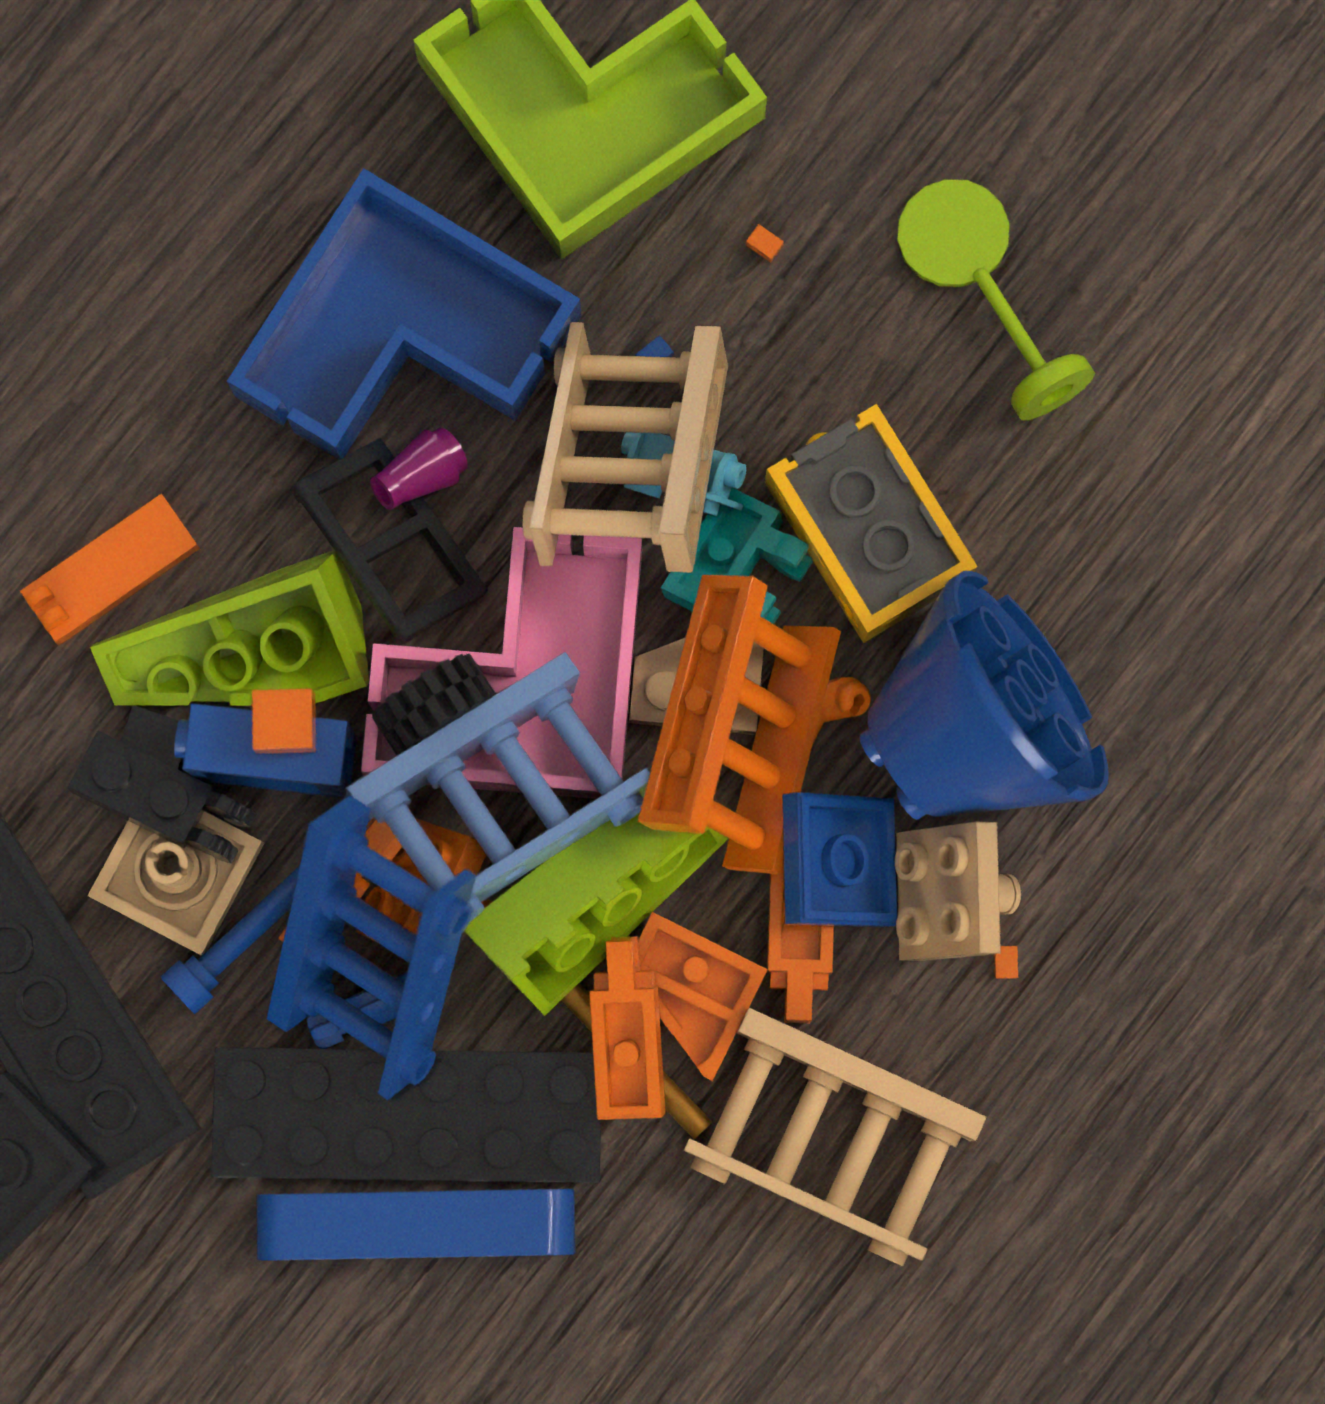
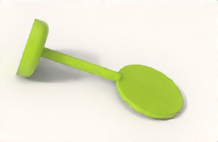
[898,179,1095,421]

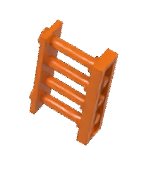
[638,575,841,875]

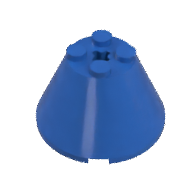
[860,570,1109,820]

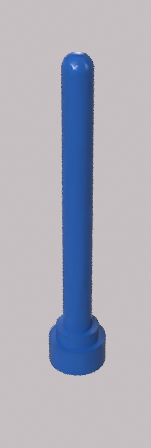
[160,820,370,1014]

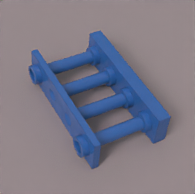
[267,795,476,1100]

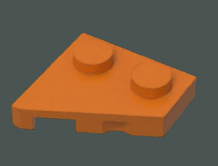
[638,912,768,1081]

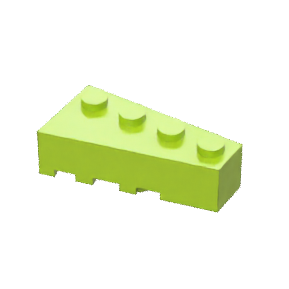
[464,813,729,1016]

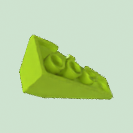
[90,550,370,706]

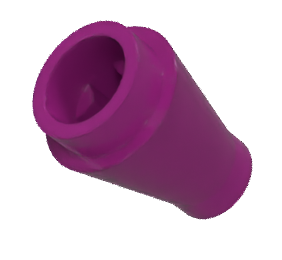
[370,427,467,510]

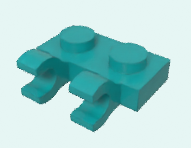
[661,488,813,624]

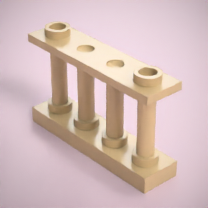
[523,322,728,573]
[684,1008,987,1266]

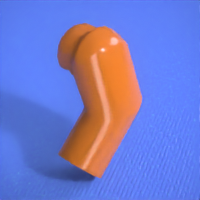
[812,677,871,746]

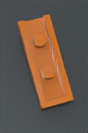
[20,493,200,646]

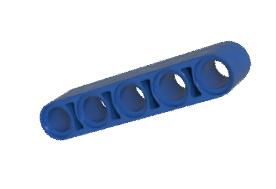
[257,1189,575,1260]

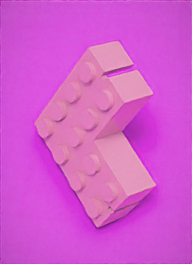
[361,527,642,799]

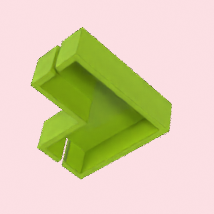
[413,0,767,260]

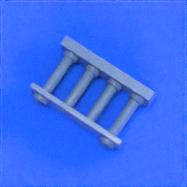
[345,652,650,921]

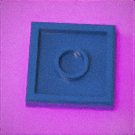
[783,792,897,928]

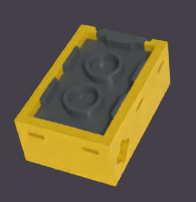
[765,404,978,643]

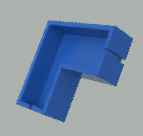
[227,168,581,460]

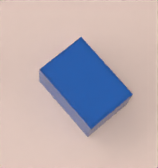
[635,335,674,357]

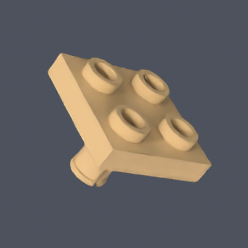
[88,811,264,956]
[895,822,1021,961]

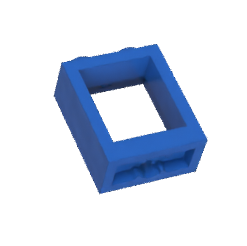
[174,704,357,798]

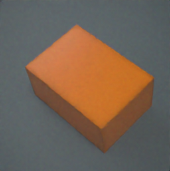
[746,224,784,263]
[994,946,1018,979]

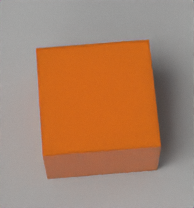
[252,689,316,754]

